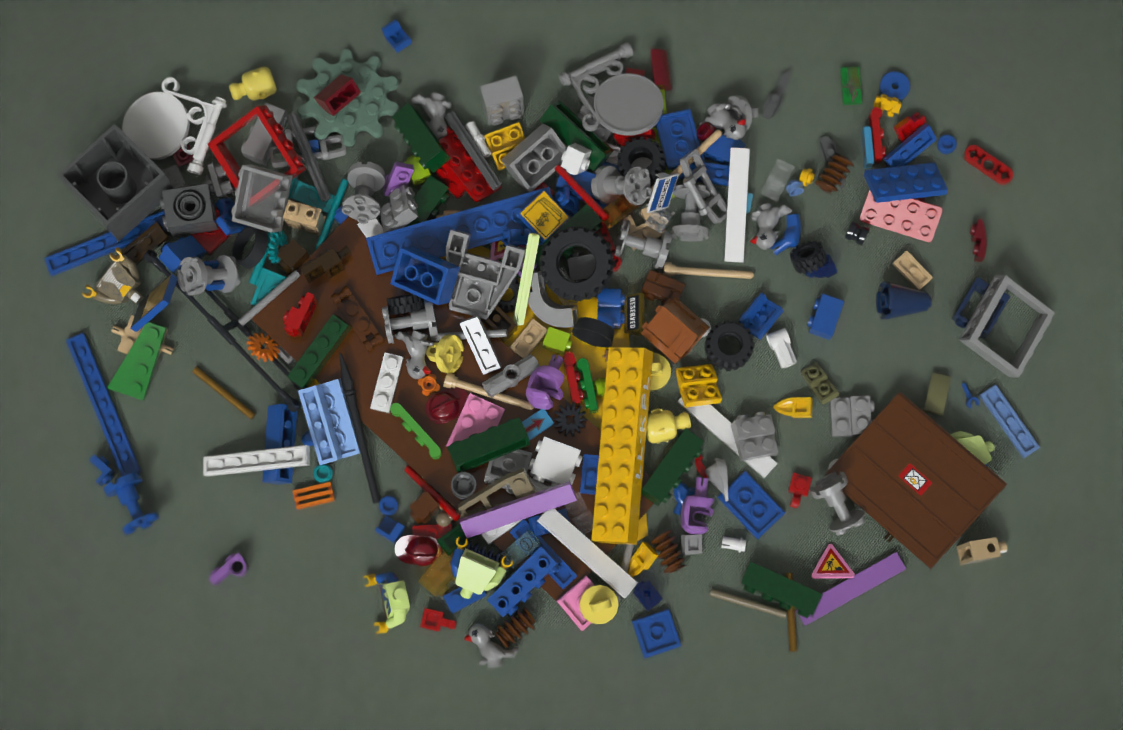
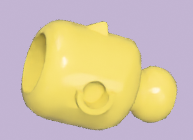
[229,66,277,101]
[646,408,691,444]

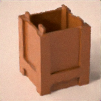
[641,297,710,364]

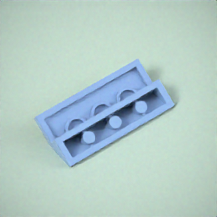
[298,378,361,465]

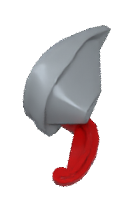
[695,455,728,502]

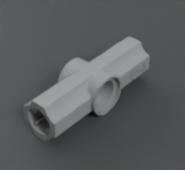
[482,354,539,398]

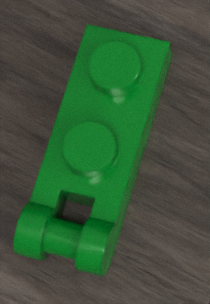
[577,358,598,414]

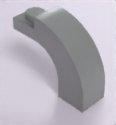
[528,270,579,328]

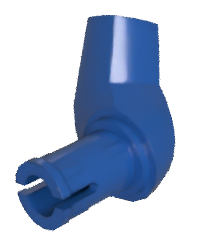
[771,214,801,256]

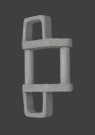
[269,124,347,168]
[680,149,727,224]

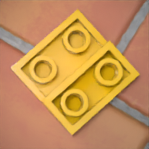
[484,122,525,171]
[676,364,722,408]

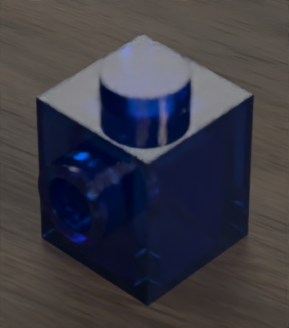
[633,580,663,612]

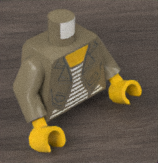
[82,248,144,305]

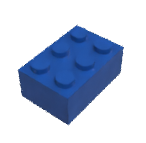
[390,246,460,305]

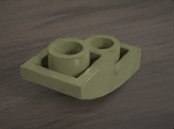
[801,362,839,405]
[924,373,951,416]

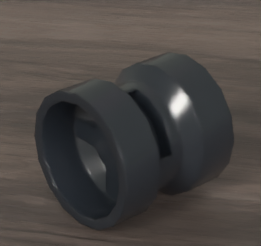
[845,221,870,246]

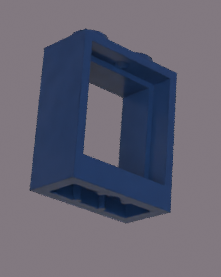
[952,277,1011,339]

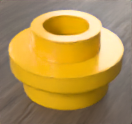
[799,168,815,187]

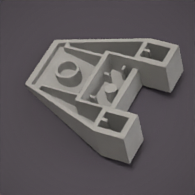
[446,229,526,320]

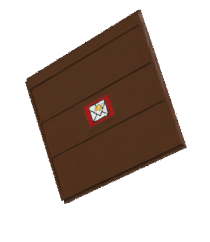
[824,392,1007,569]

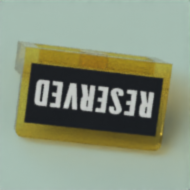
[624,293,644,336]

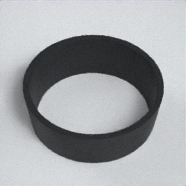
[232,227,268,269]
[572,317,615,347]

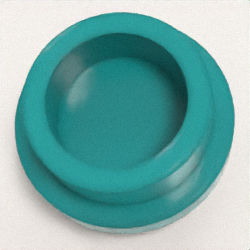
[313,464,333,483]

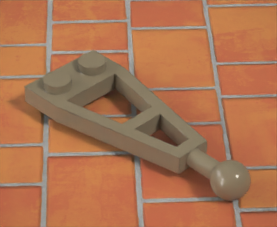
[436,468,537,527]

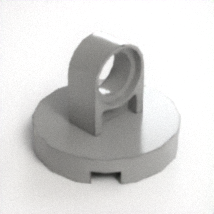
[725,95,759,131]

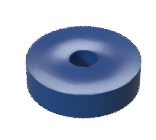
[879,72,910,102]

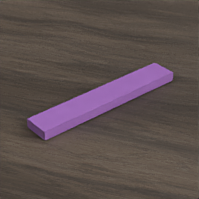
[460,481,577,538]
[796,552,906,626]

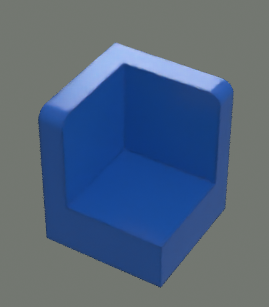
[374,516,406,544]

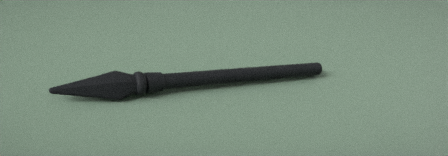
[339,353,380,504]

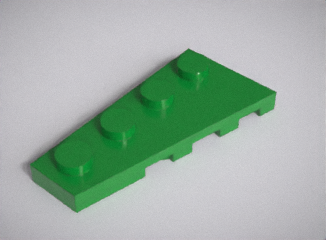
[107,321,167,400]

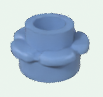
[786,180,804,196]

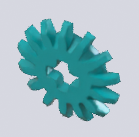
[267,231,288,264]

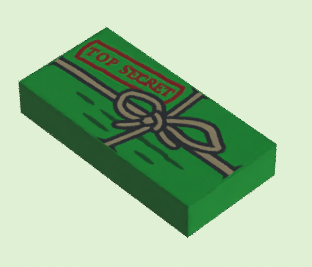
[840,67,862,105]

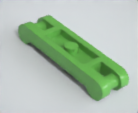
[390,403,442,460]

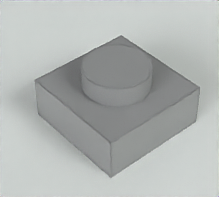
[681,534,702,555]

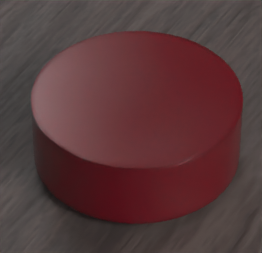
[697,122,715,142]

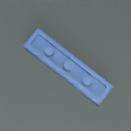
[979,384,1040,459]

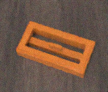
[292,482,335,510]

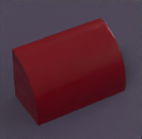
[649,49,672,91]
[314,74,361,116]

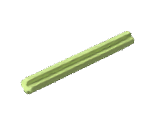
[513,233,540,326]

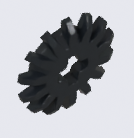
[553,402,587,437]

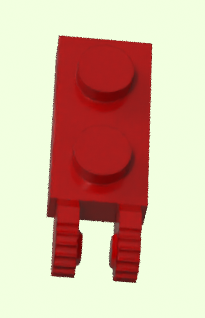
[563,352,584,407]

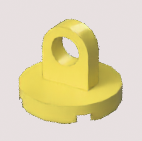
[426,334,464,373]
[650,353,671,391]
[579,585,619,624]

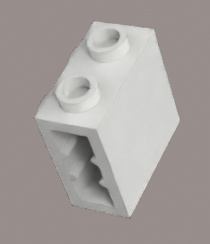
[528,437,583,487]

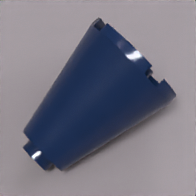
[876,282,932,320]

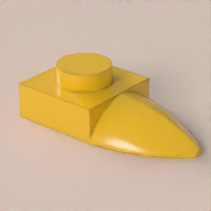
[773,397,813,418]
[627,542,658,577]

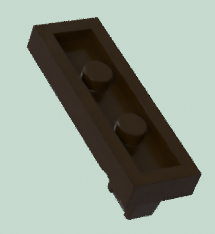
[116,222,170,265]

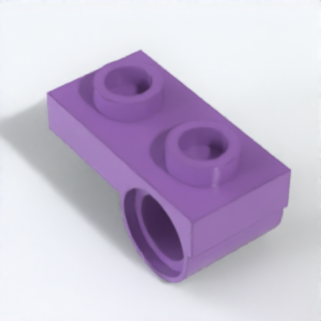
[383,162,414,196]
[209,553,249,586]

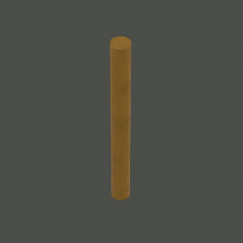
[192,367,256,420]
[785,573,797,652]

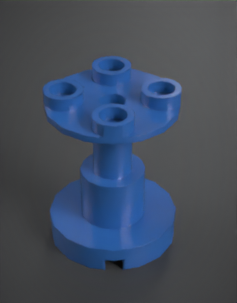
[103,472,160,535]

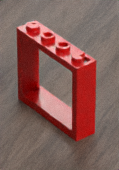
[208,105,306,207]

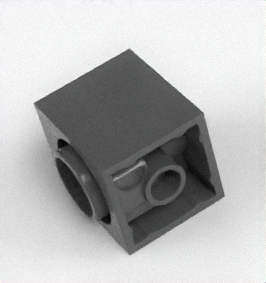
[160,184,219,237]

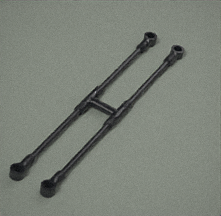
[144,242,305,412]

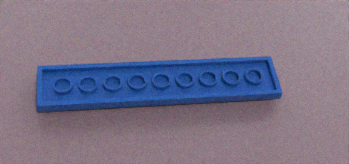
[366,187,553,275]

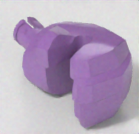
[526,354,564,410]
[681,477,715,534]

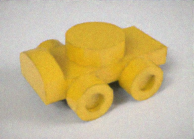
[873,94,902,117]

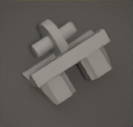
[203,163,235,199]

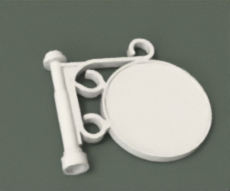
[122,77,227,176]

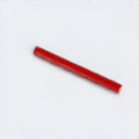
[555,164,609,221]
[404,465,460,521]

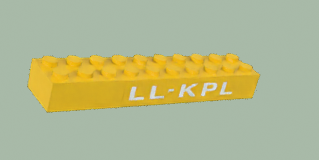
[591,347,653,545]

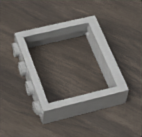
[959,275,1055,377]

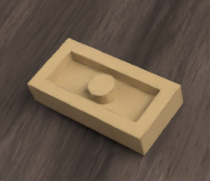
[892,251,933,290]
[510,319,547,359]

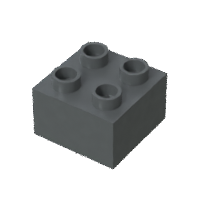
[57,124,174,241]

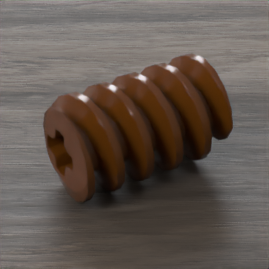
[815,153,854,195]
[651,529,688,573]
[493,606,536,648]

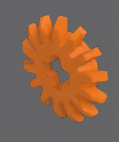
[246,332,280,362]

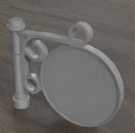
[559,42,663,136]

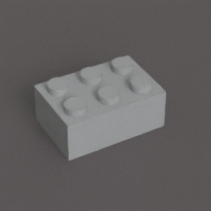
[480,76,524,125]
[501,124,567,192]

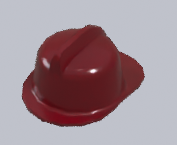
[425,387,469,424]
[395,535,442,567]

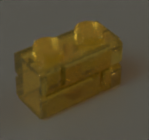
[418,552,456,598]

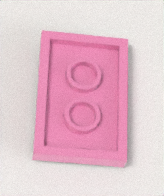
[446,393,505,447]

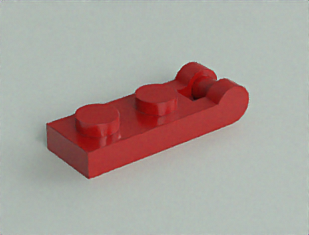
[869,107,885,163]

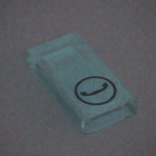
[501,529,542,569]

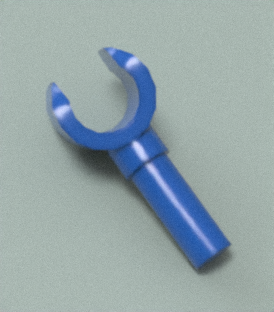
[961,383,980,409]

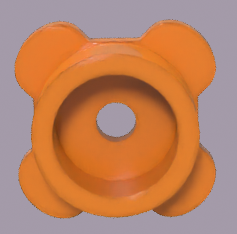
[418,374,440,396]

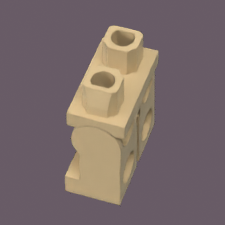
[283,200,327,235]

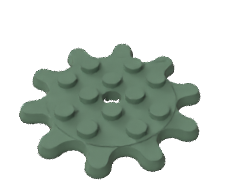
[296,49,400,147]

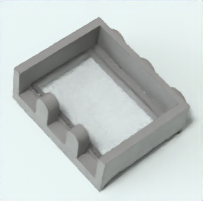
[232,164,293,233]

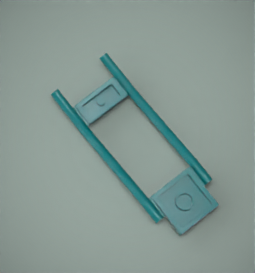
[248,162,349,306]

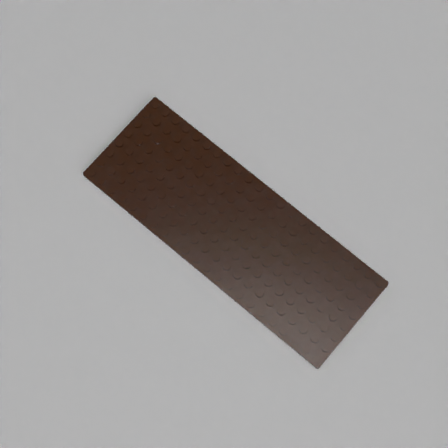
[252,216,654,601]

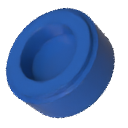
[937,135,957,154]
[379,496,399,516]

